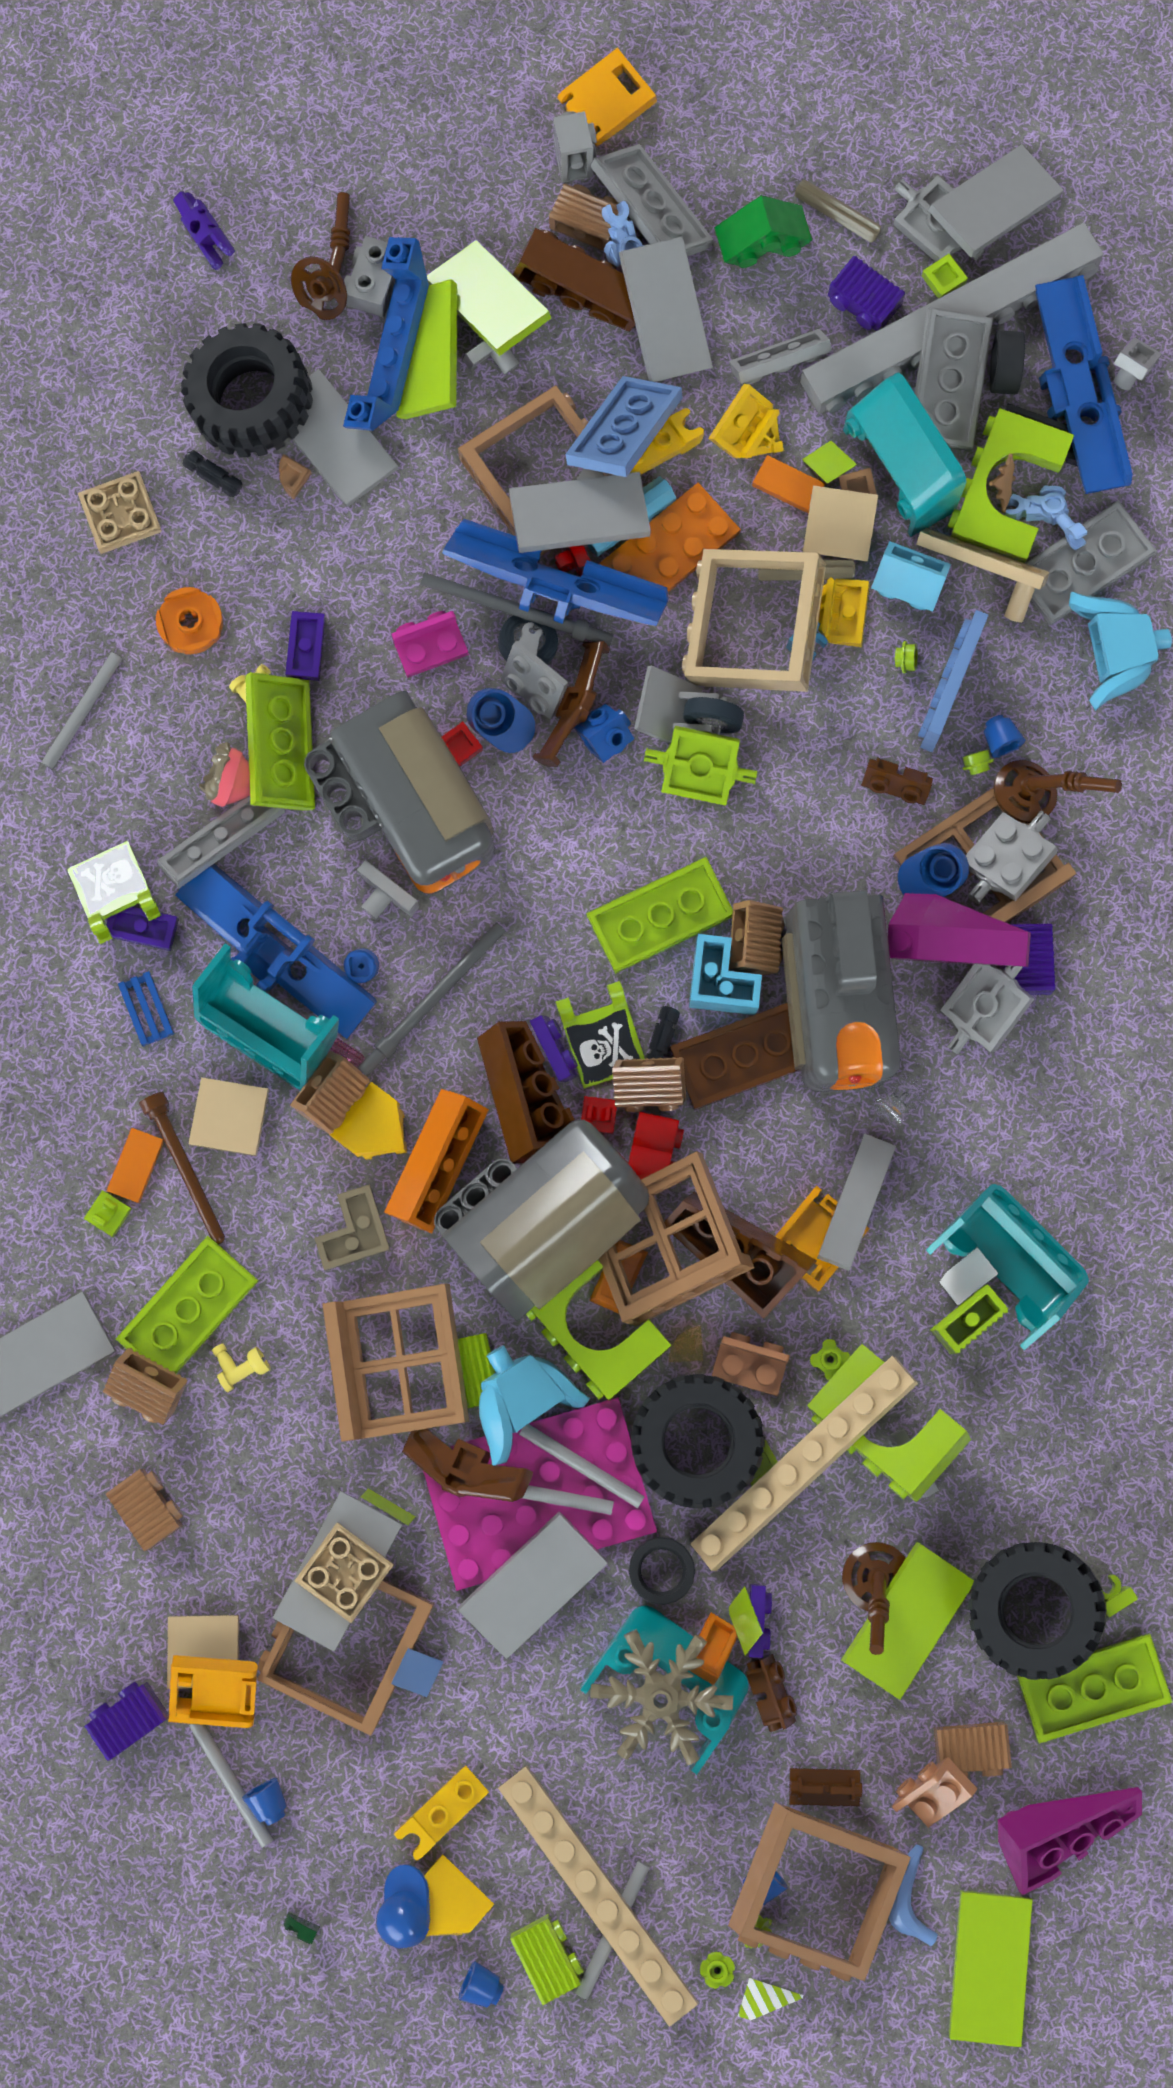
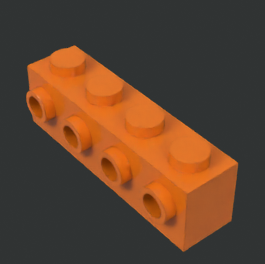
[384,1089,489,1234]

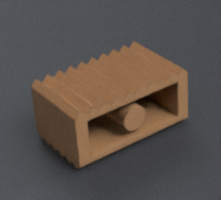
[549,183,619,251]
[728,900,784,976]
[290,1051,370,1134]
[612,1057,686,1112]
[103,1348,187,1425]
[105,1469,183,1551]
[933,1722,1012,1778]

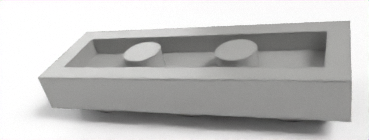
[729,329,832,384]

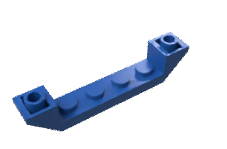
[343,237,429,431]

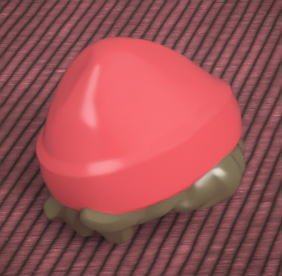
[199,742,250,807]

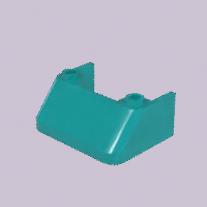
[843,372,966,537]
[192,944,339,1090]
[926,1184,1089,1351]
[580,1605,749,1775]

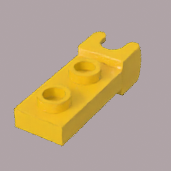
[630,408,704,475]
[394,1765,489,1861]

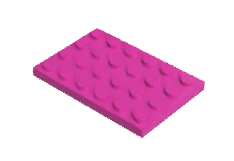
[423,1397,657,1591]

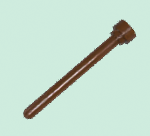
[139,1091,225,1244]

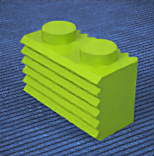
[930,1284,1008,1355]
[458,1333,495,1409]
[510,1914,584,2005]

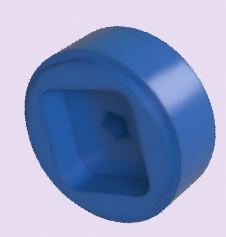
[344,948,379,983]

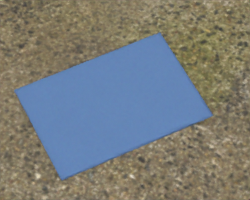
[391,1648,443,1697]

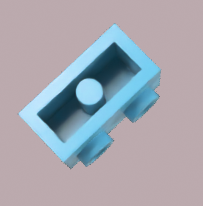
[871,541,951,612]

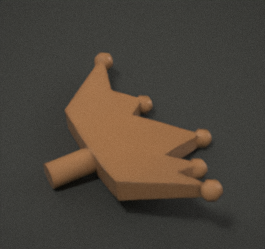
[989,454,1016,513]

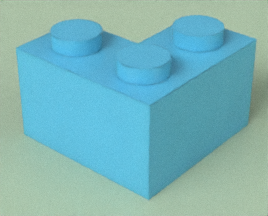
[688,934,762,1015]

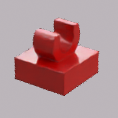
[555,545,591,577]
[581,1096,617,1135]

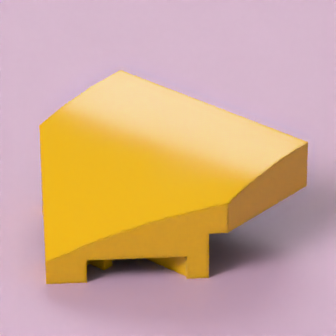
[708,384,784,458]
[818,577,870,647]
[329,1082,407,1160]
[424,1854,494,1937]

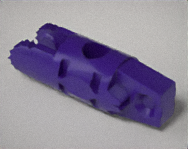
[173,191,235,270]

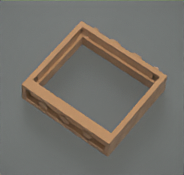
[458,385,613,556]
[257,1579,434,1736]
[728,1802,911,1982]

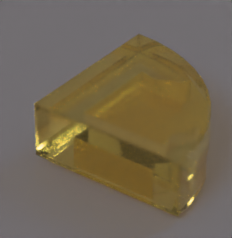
[668,1326,703,1363]

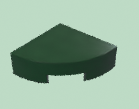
[283,1912,320,1944]

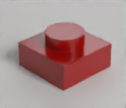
[441,721,483,767]

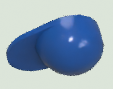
[466,688,535,753]
[898,843,969,897]
[376,1864,430,1949]

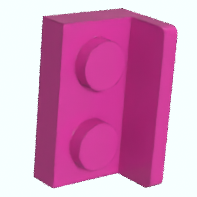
[391,611,469,678]

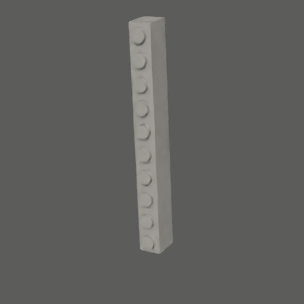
[800,223,1104,414]

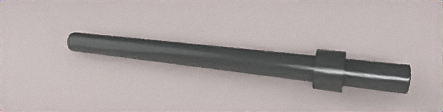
[420,572,614,647]
[357,922,506,1076]

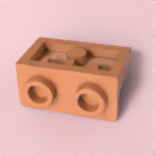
[711,1332,790,1396]
[891,1757,978,1828]

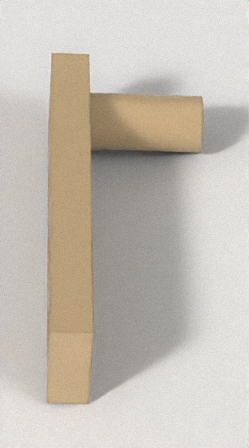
[916,528,1050,623]

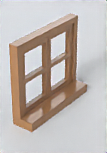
[893,784,1077,923]
[599,1151,754,1326]
[322,1284,470,1442]

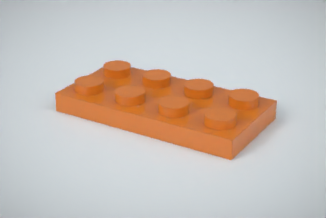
[599,482,741,592]

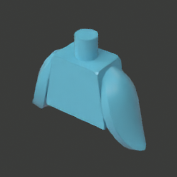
[1069,592,1172,711]
[479,1345,590,1466]

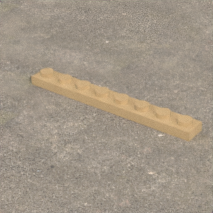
[691,1356,918,1571]
[498,1766,699,2027]

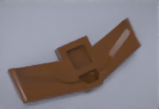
[533,641,610,767]
[402,1429,533,1502]

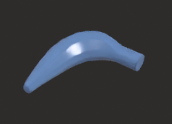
[888,1844,938,1946]

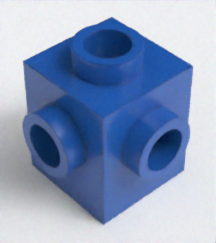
[574,704,634,763]

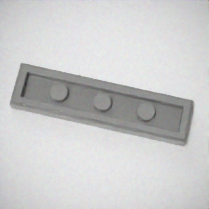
[157,796,285,889]
[817,1133,896,1271]

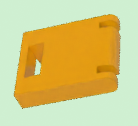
[557,48,657,147]
[775,1185,870,1292]
[168,1655,258,1728]

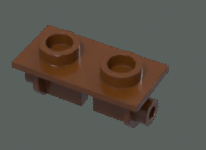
[861,757,933,805]
[745,1654,797,1732]
[789,1768,862,1807]

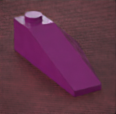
[888,893,1031,967]
[998,1787,1142,1895]

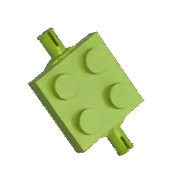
[644,725,758,806]

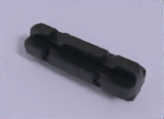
[182,450,243,497]
[645,1006,680,1059]

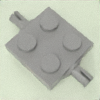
[893,175,985,262]
[966,811,1057,904]
[940,964,1035,1054]

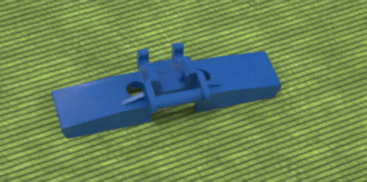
[1035,275,1133,494]
[442,519,669,626]
[175,864,377,1039]

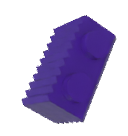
[828,256,905,331]
[1004,924,1056,995]
[84,1681,169,1761]

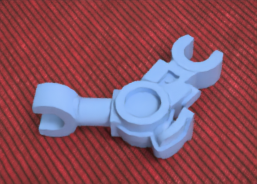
[602,201,645,268]
[1005,485,1087,550]

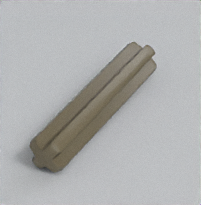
[795,180,882,243]
[758,559,855,581]

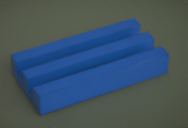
[118,971,174,1047]

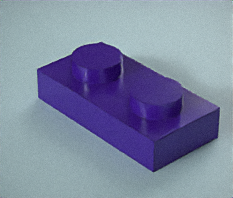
[285,611,326,681]
[106,907,179,951]
[530,1015,578,1083]
[747,1584,772,1658]

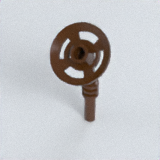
[291,192,350,320]
[994,760,1122,823]
[842,1542,906,1655]

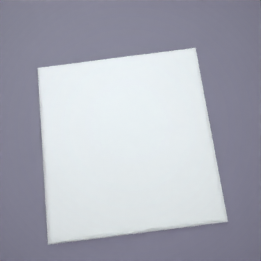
[940,1248,998,1305]

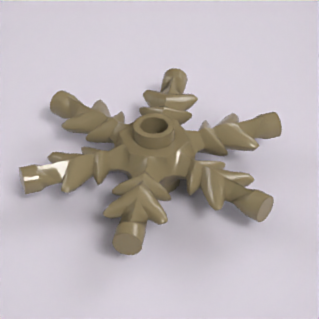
[590,1629,734,1765]

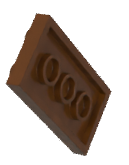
[670,1003,799,1111]

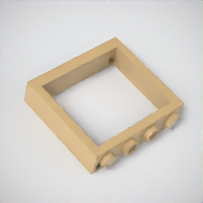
[682,549,826,692]

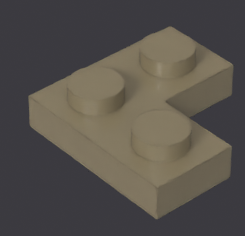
[314,1184,390,1271]

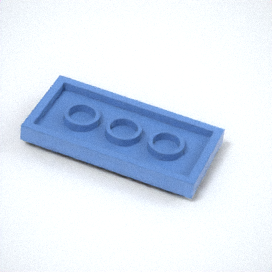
[565,376,683,477]
[918,610,988,752]

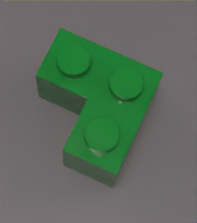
[714,195,812,268]

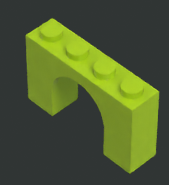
[947,408,1074,563]
[526,1260,672,1400]
[807,1344,972,1503]

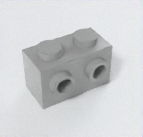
[553,111,597,183]
[344,236,395,318]

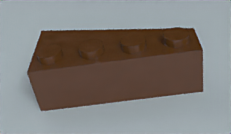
[512,228,635,332]
[477,1021,575,1164]
[664,1191,817,1319]

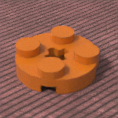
[156,587,223,654]

